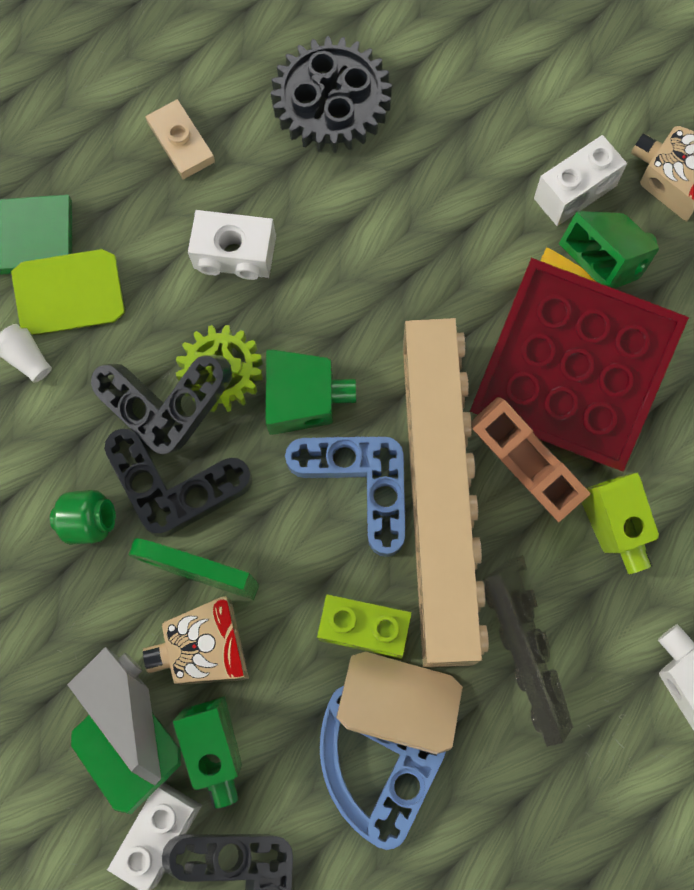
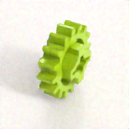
[176,325,263,412]

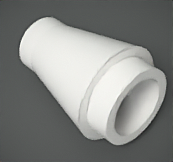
[0,324,52,383]

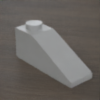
[67,647,161,786]

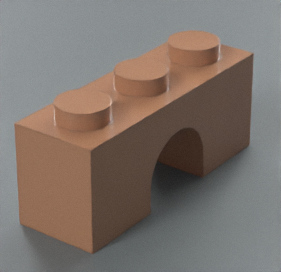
[471,397,591,522]

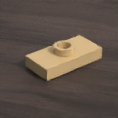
[145,99,215,180]

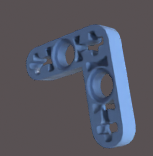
[285,437,405,557]

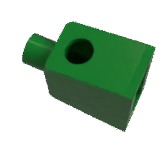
[559,211,659,289]
[266,350,356,435]
[173,696,242,809]

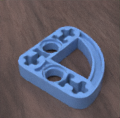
[320,686,446,850]

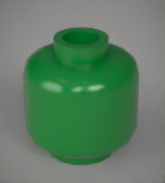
[50,490,116,545]

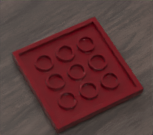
[469,257,689,472]

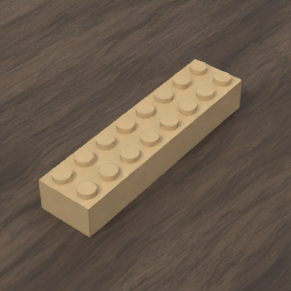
[403,318,489,668]

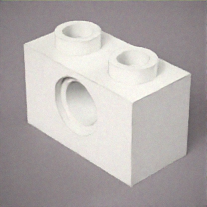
[188,210,276,280]

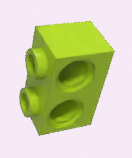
[317,594,412,659]

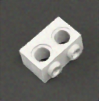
[534,135,627,226]
[107,783,202,890]

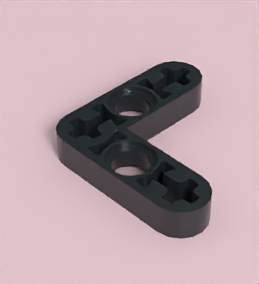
[91,355,232,454]
[104,429,252,537]
[161,834,293,890]

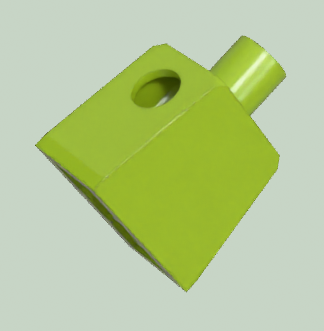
[581,472,659,574]

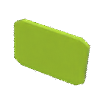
[11,249,125,335]

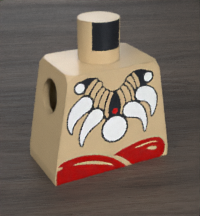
[631,126,694,221]
[143,596,249,685]

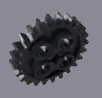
[270,36,392,153]

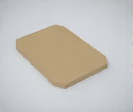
[336,652,463,755]

